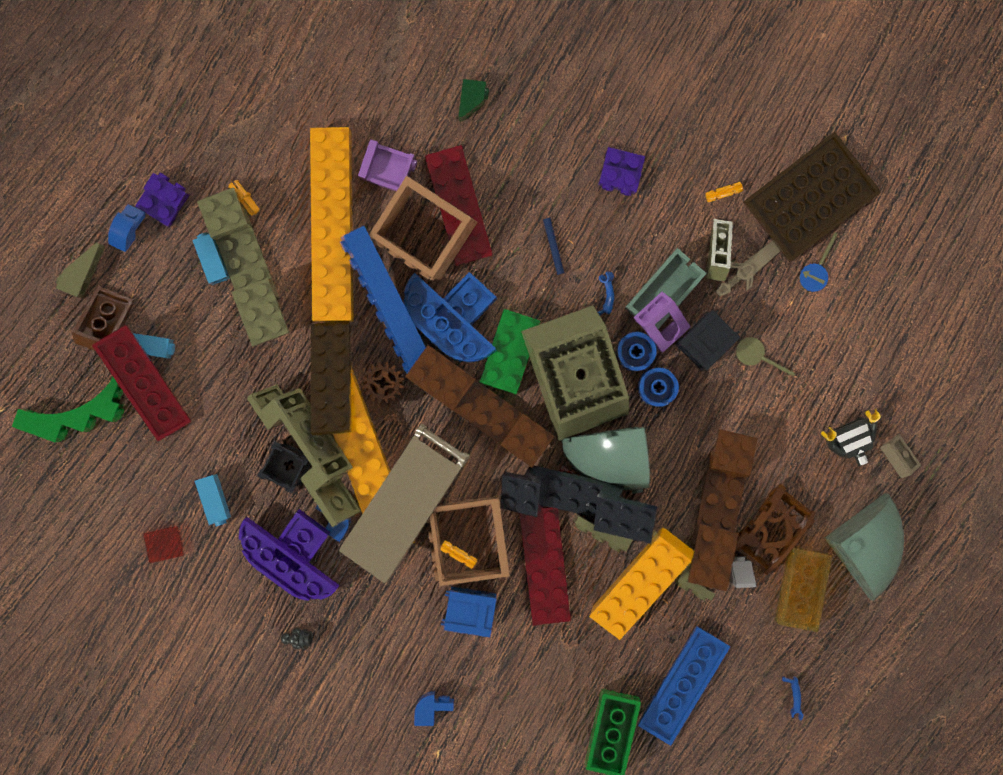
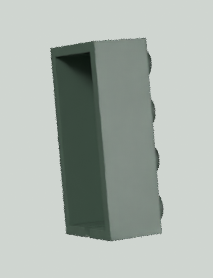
[625,248,707,329]

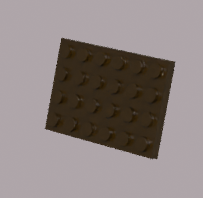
[743,132,881,262]

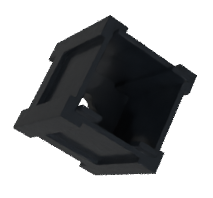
[674,310,740,371]
[257,440,311,494]

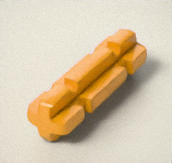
[705,182,743,202]
[440,541,477,568]

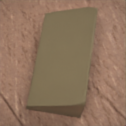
[880,434,921,478]

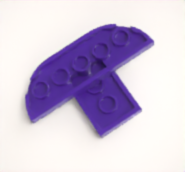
[239,509,340,601]

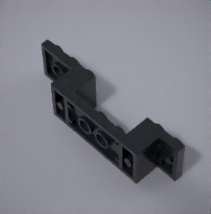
[500,466,658,544]

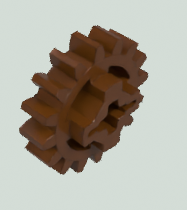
[363,362,404,403]

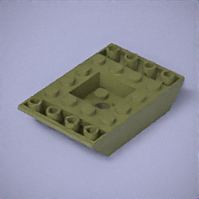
[521,306,629,441]

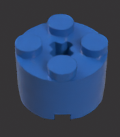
[616,332,656,371]
[637,368,679,407]

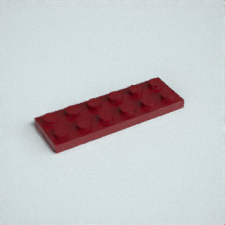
[425,145,493,266]
[92,324,191,441]
[520,507,571,626]

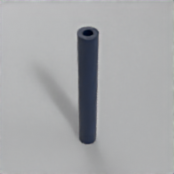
[543,218,564,275]

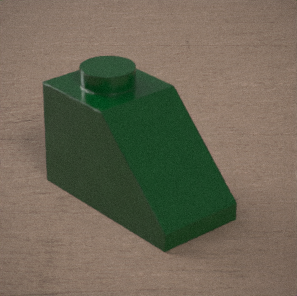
[458,79,489,122]

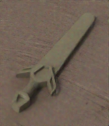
[716,240,780,297]

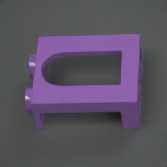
[633,292,690,353]

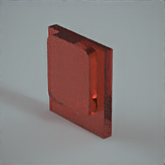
[143,526,184,563]

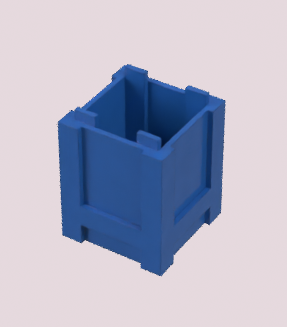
[441,586,496,637]

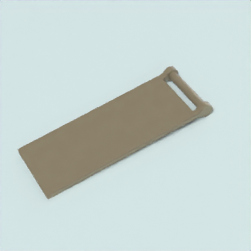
[339,424,470,583]

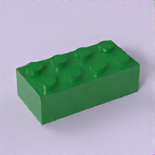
[480,309,541,394]
[584,688,641,775]

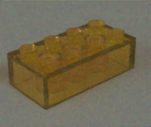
[775,547,832,632]

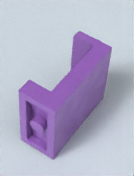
[358,139,417,191]

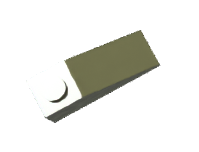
[706,219,733,281]
[56,243,106,299]

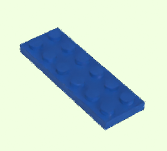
[637,625,730,746]

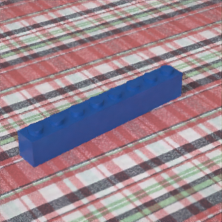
[340,226,426,373]

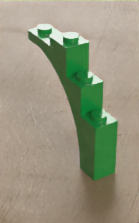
[12,376,124,443]

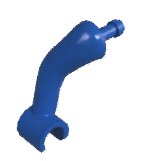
[598,271,614,316]
[782,676,803,720]

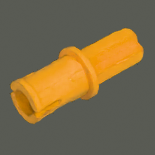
[228,180,259,216]

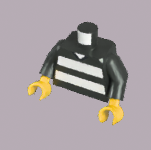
[821,409,880,466]

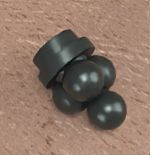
[281,628,313,650]

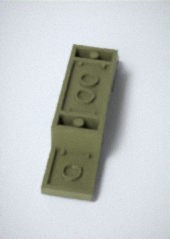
[197,188,290,347]
[247,385,361,527]
[573,513,715,601]

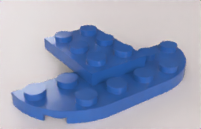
[404,272,497,362]

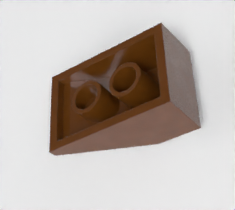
[72,286,134,351]

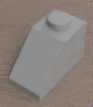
[729,556,756,588]

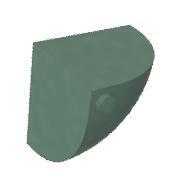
[561,427,650,494]
[825,493,904,601]

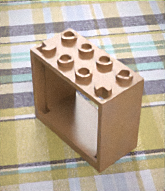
[369,176,477,281]
[427,496,510,586]

